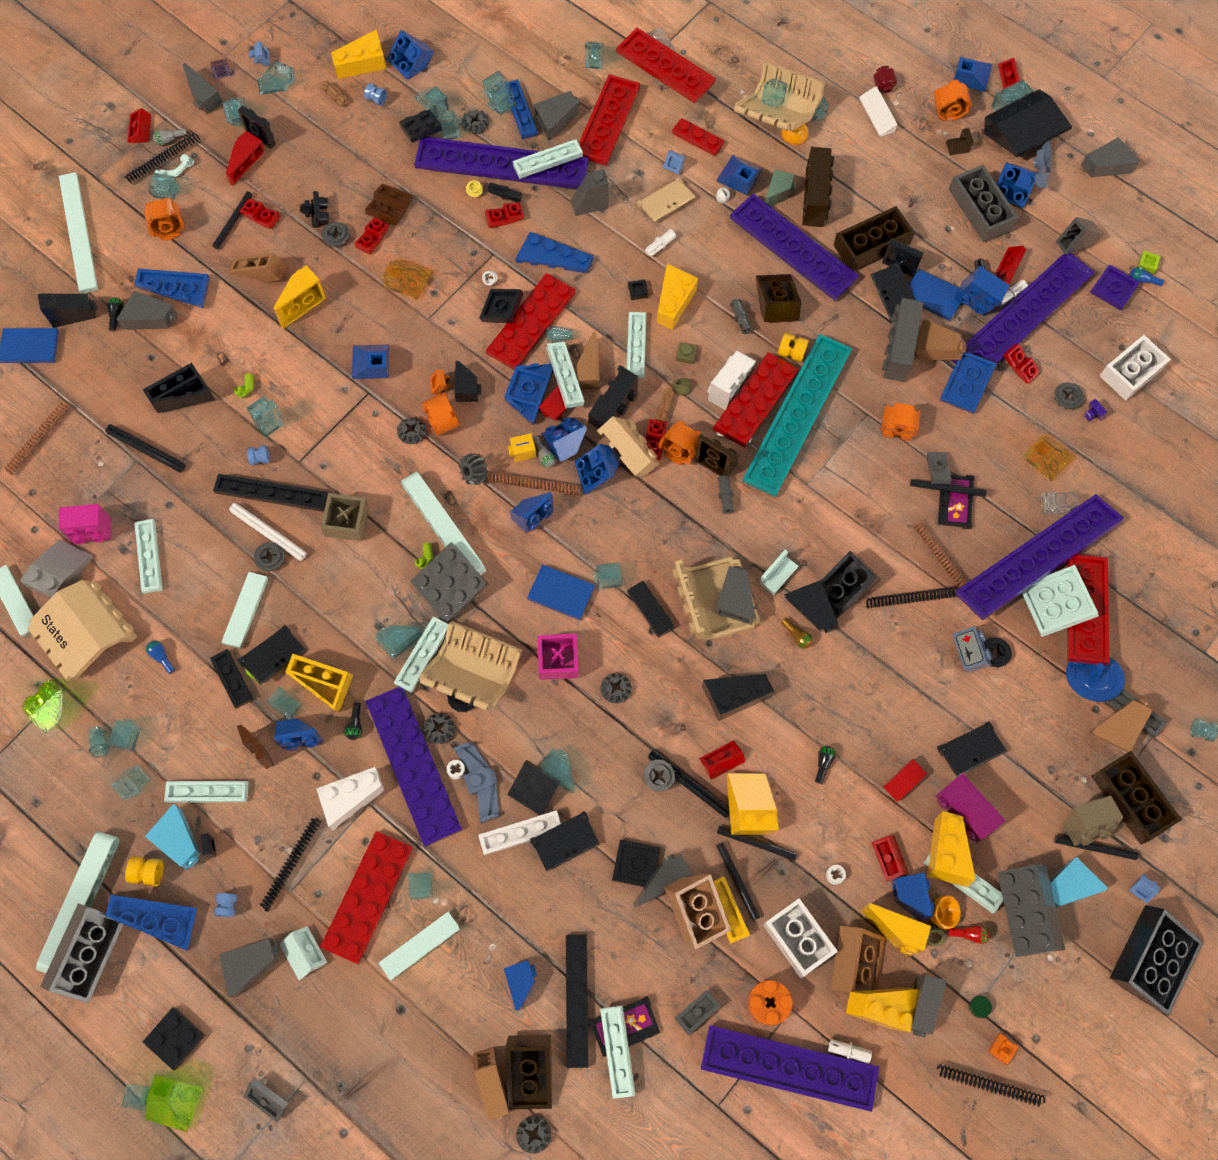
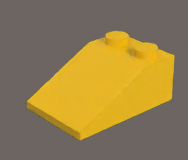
[273,265,326,329]
[727,773,779,835]
[861,903,931,956]

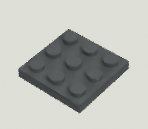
[411,542,489,624]

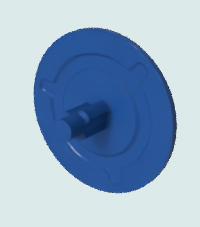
[1066,657,1125,702]

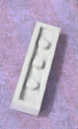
[478,810,561,856]

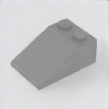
[20,540,93,599]

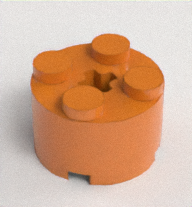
[934,80,972,121]
[144,198,184,240]
[421,392,461,436]
[881,403,921,441]
[659,421,701,465]
[747,980,793,1026]

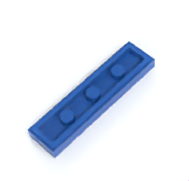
[502,79,538,140]

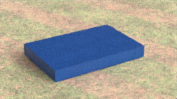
[909,269,961,321]
[0,328,59,363]
[940,352,997,414]
[527,565,595,620]

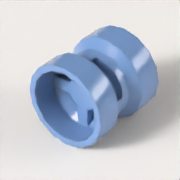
[364,83,387,106]
[247,445,270,466]
[214,893,237,917]

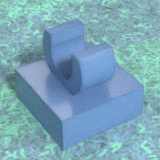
[249,41,270,67]
[663,150,685,174]
[1129,874,1161,903]

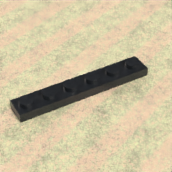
[213,474,328,512]
[566,934,588,1068]

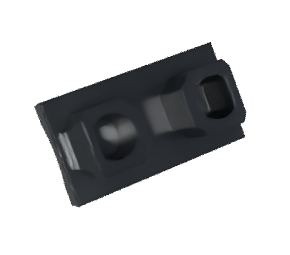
[300,191,329,228]

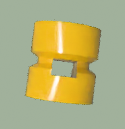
[777,332,809,362]
[125,856,164,887]

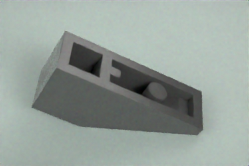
[183,63,222,114]
[633,854,692,907]

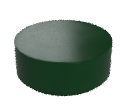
[969,996,992,1018]

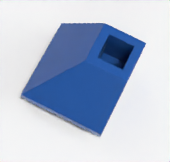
[386,30,434,79]
[953,56,992,92]
[717,155,763,195]
[996,162,1039,208]
[352,344,389,379]
[541,417,587,462]
[575,444,620,495]
[510,492,554,534]
[274,718,323,751]
[891,873,934,921]

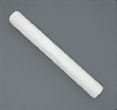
[229,503,307,561]

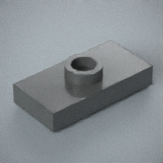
[926,452,952,484]

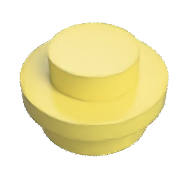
[466,180,483,197]

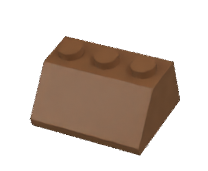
[664,873,731,950]
[831,926,885,995]

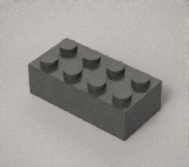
[949,165,1019,242]
[882,298,924,382]
[997,864,1066,957]
[40,903,123,1003]

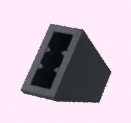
[38,293,97,328]
[784,580,838,633]

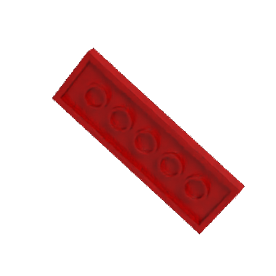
[616,27,716,104]
[579,74,640,166]
[486,273,576,370]
[713,352,799,448]
[1067,555,1110,666]
[320,831,414,965]

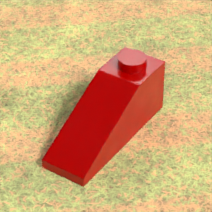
[226,131,265,186]

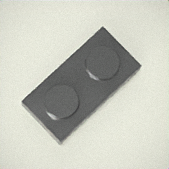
[674,990,721,1035]
[243,1078,289,1122]

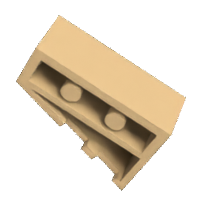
[597,416,659,477]

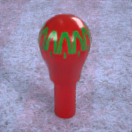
[948,925,990,944]

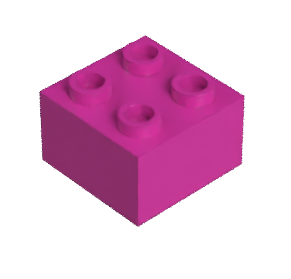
[59,504,111,544]
[537,634,579,680]

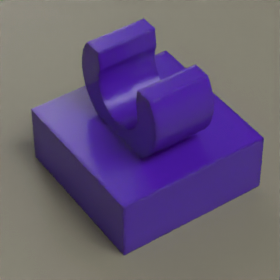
[1085,398,1107,422]

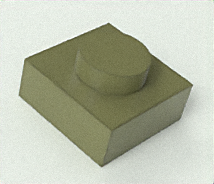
[676,342,697,364]

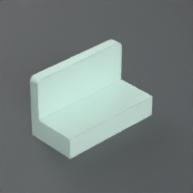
[759,550,798,595]
[280,926,327,980]

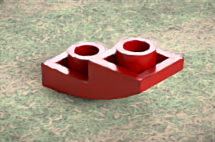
[240,199,281,229]
[485,202,524,228]
[355,217,389,255]
[1003,344,1041,384]
[646,419,667,460]
[883,759,927,802]

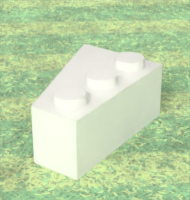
[707,351,756,410]
[316,767,385,831]

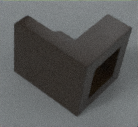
[946,128,974,156]

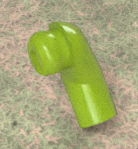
[234,373,254,398]
[415,543,434,569]

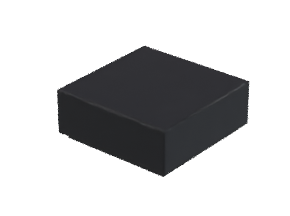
[628,279,648,300]
[201,833,217,858]

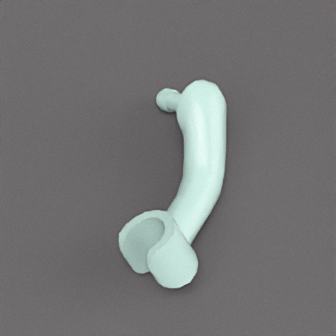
[155,154,194,180]

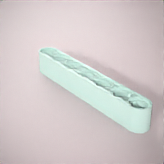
[400,471,486,575]
[36,831,119,974]

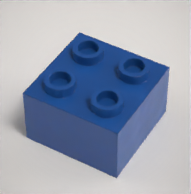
[955,266,1010,316]

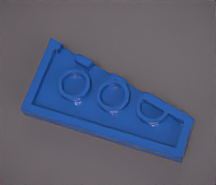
[515,231,594,273]
[134,268,210,308]
[105,895,197,951]

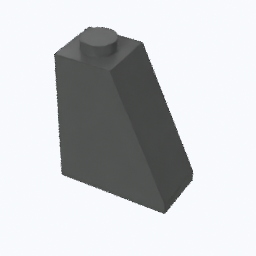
[534,91,579,141]
[1081,137,1140,177]
[571,169,609,216]
[1056,217,1103,255]
[116,291,177,330]
[715,566,755,625]
[219,938,280,998]
[911,975,947,1038]

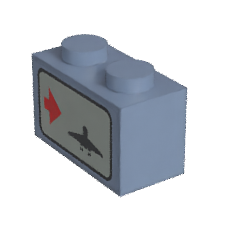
[953,626,992,673]

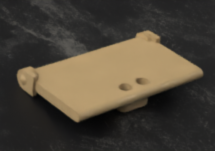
[636,177,695,222]

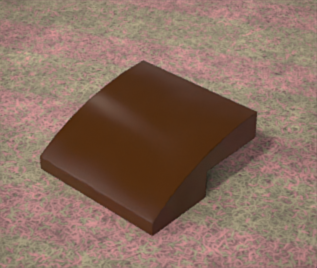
[365,184,412,226]
[237,725,274,769]

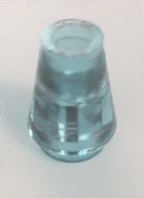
[546,325,573,343]
[88,726,110,758]

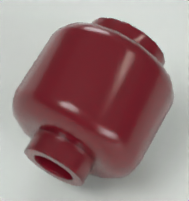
[873,66,897,93]

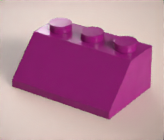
[936,773,1005,843]

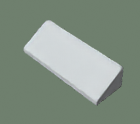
[859,86,897,137]

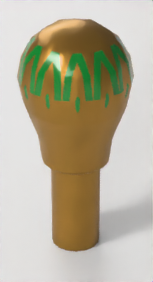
[781,618,813,649]

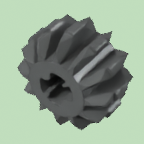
[459,453,489,485]

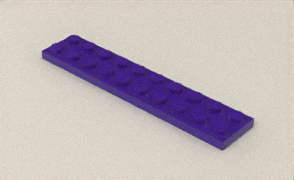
[414,137,589,189]
[951,253,1094,365]
[955,494,1124,621]

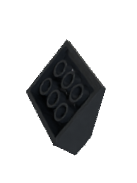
[984,89,1072,157]
[1110,905,1203,1016]

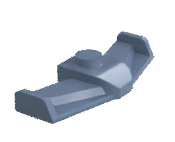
[1034,140,1051,188]
[453,742,500,824]

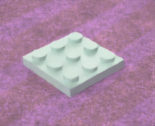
[1022,565,1099,637]

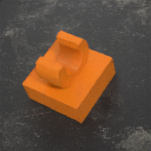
[429,369,451,395]
[987,1033,1019,1065]

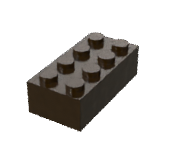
[802,147,834,227]
[833,206,915,271]
[1091,751,1182,845]

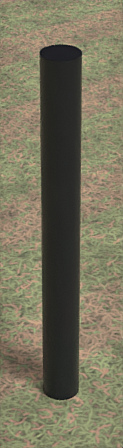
[212,191,253,250]
[910,479,987,497]
[717,826,797,861]
[1054,835,1138,860]
[716,842,760,921]

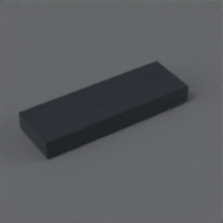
[627,581,675,638]
[210,649,254,709]

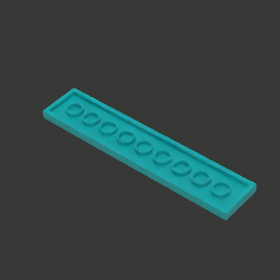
[742,334,852,498]

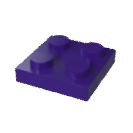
[1090,264,1140,310]

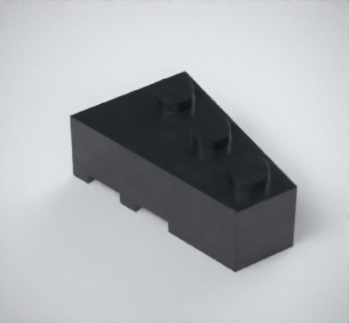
[143,362,215,413]
[588,365,639,429]

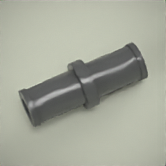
[730,299,753,334]
[718,475,734,514]

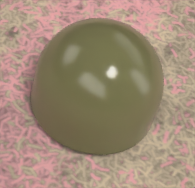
[673,378,691,396]
[926,924,946,947]

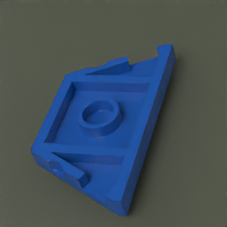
[504,361,554,425]

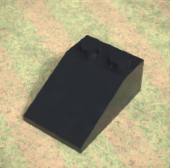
[821,551,881,619]

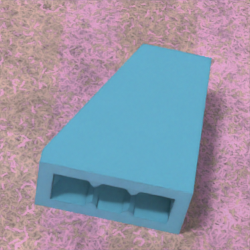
[145,804,201,870]
[1050,857,1108,907]

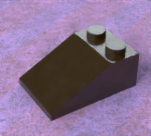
[756,274,801,323]
[695,434,739,476]
[505,1035,552,1110]

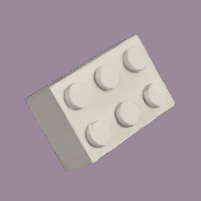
[1100,335,1171,401]
[763,898,838,978]

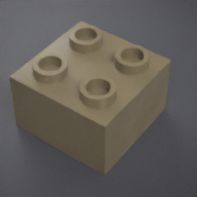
[321,493,369,541]
[1063,796,1123,846]

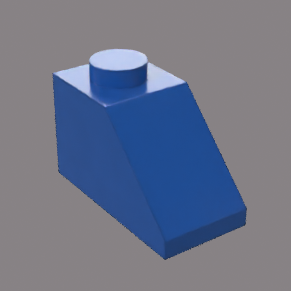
[504,960,537,1011]

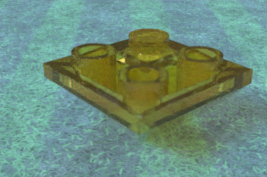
[382,258,433,300]
[1023,433,1076,481]

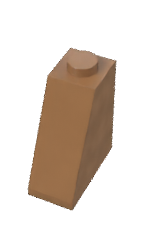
[915,320,966,360]
[1090,699,1153,752]
[473,1047,509,1120]

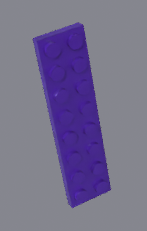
[730,194,859,301]
[365,686,463,847]
[700,1025,879,1112]

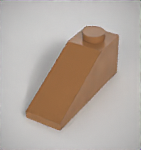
[229,253,287,282]
[575,332,600,389]

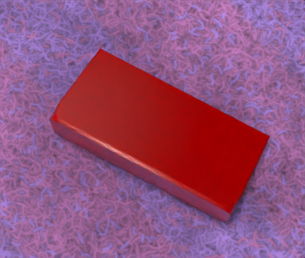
[998,58,1023,92]
[127,108,151,143]
[539,385,567,421]
[699,740,745,780]
[871,835,909,882]

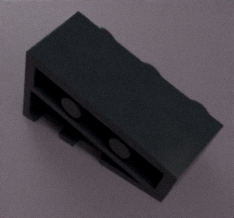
[702,674,774,721]

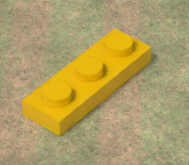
[713,877,750,944]

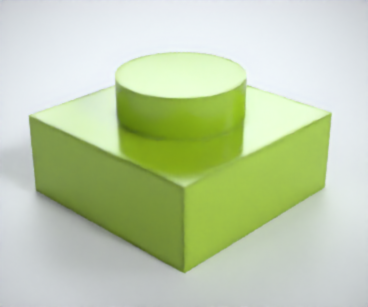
[1138,251,1161,274]

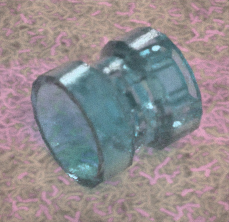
[1190,718,1218,742]

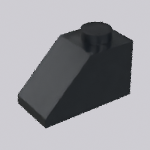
[455,361,482,402]

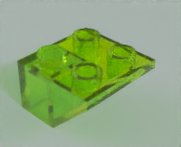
[21,679,63,733]
[145,1075,203,1132]

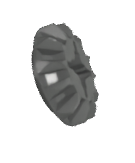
[462,109,489,133]
[321,222,350,248]
[1054,382,1084,410]
[397,416,426,444]
[254,542,285,572]
[600,672,632,704]
[423,712,455,744]
[644,759,675,792]
[516,1116,551,1154]

